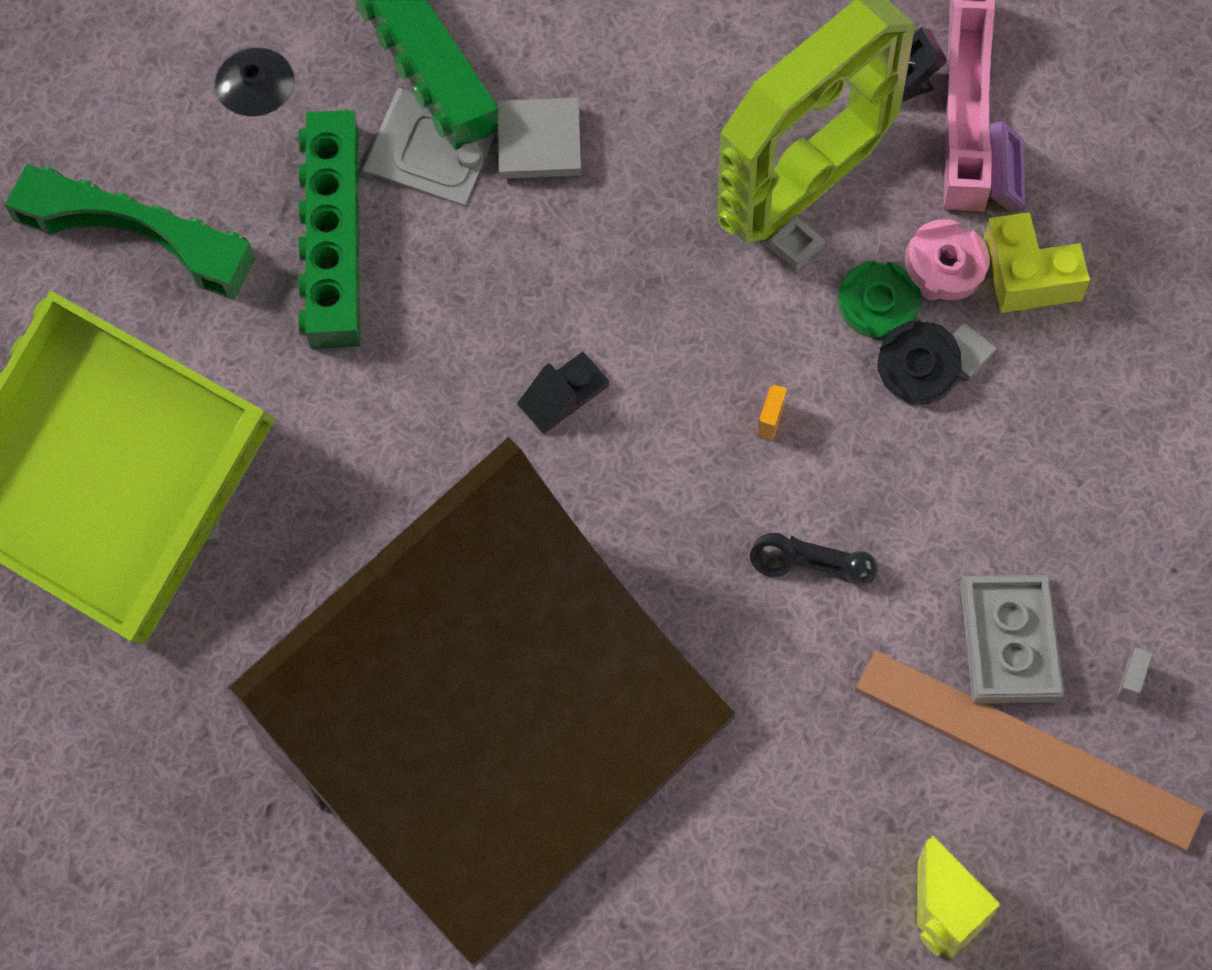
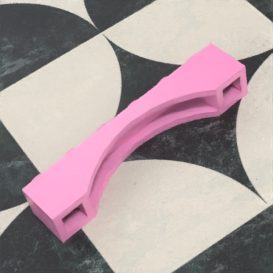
[943,0,995,212]

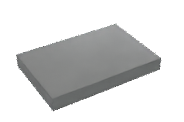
[960,575,1064,704]

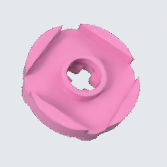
[905,219,990,300]

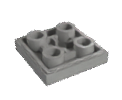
[498,97,581,179]

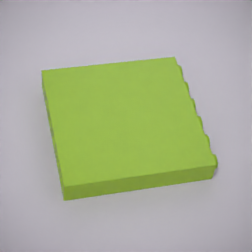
[0,290,277,645]

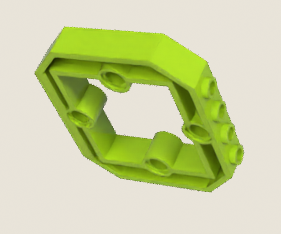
[717,0,915,243]

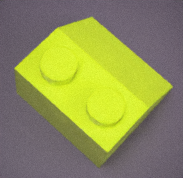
[918,836,1000,960]

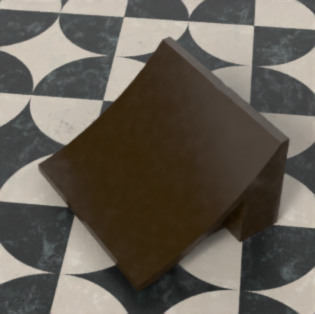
[228,437,735,968]

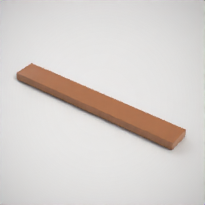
[855,650,1205,853]

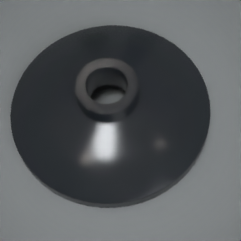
[215,47,294,117]

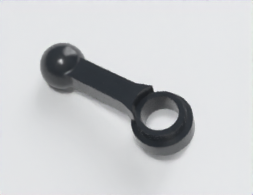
[750,533,878,586]

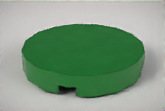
[837,260,921,339]

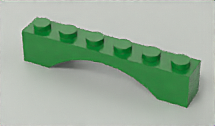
[5,164,255,300]

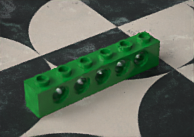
[298,110,361,349]

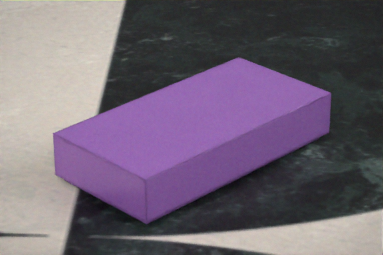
[990,121,1025,212]

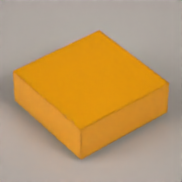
[758,384,787,441]

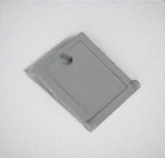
[360,88,498,206]

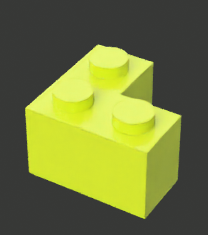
[983,212,1090,313]

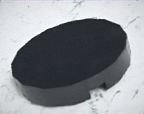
[877,320,962,404]

